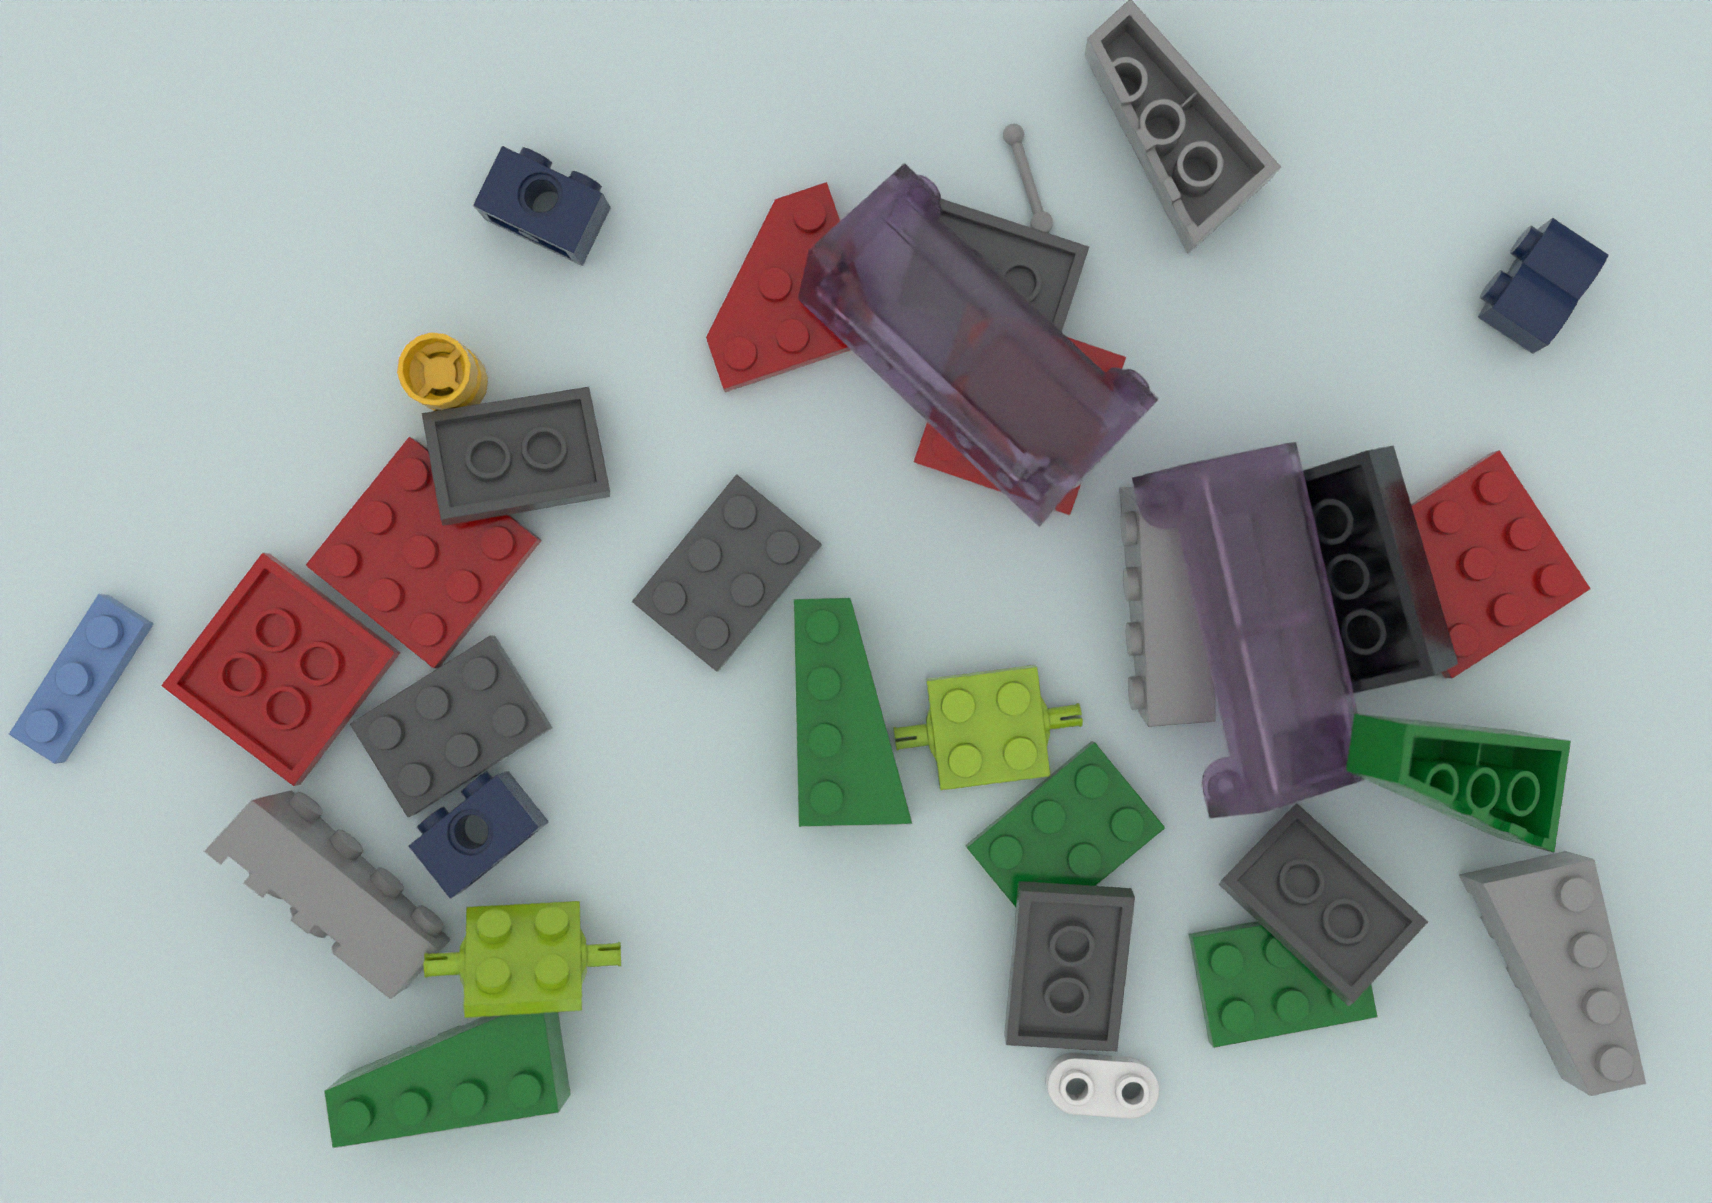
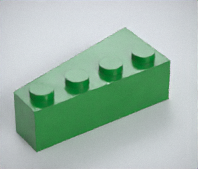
[794,598,912,827]
[1346,713,1571,853]
[324,1012,571,1148]

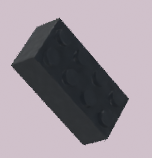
[1264,445,1458,699]

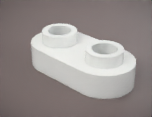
[1045,1053,1159,1119]

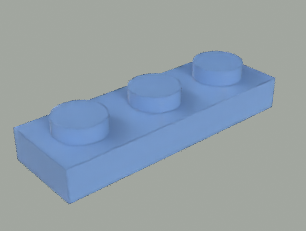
[9,594,154,764]

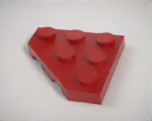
[706,182,880,392]

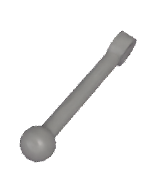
[1003,124,1053,233]

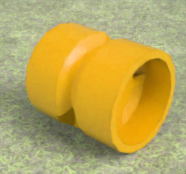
[397,332,488,411]

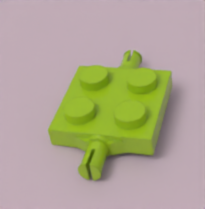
[893,665,1083,790]
[424,901,621,1018]

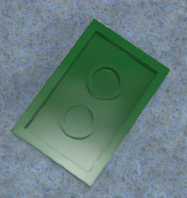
[965,741,1165,907]
[1189,921,1378,1048]

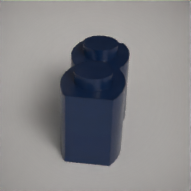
[1478,218,1609,354]

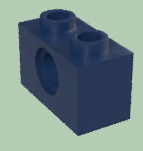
[473,146,611,266]
[409,771,549,899]

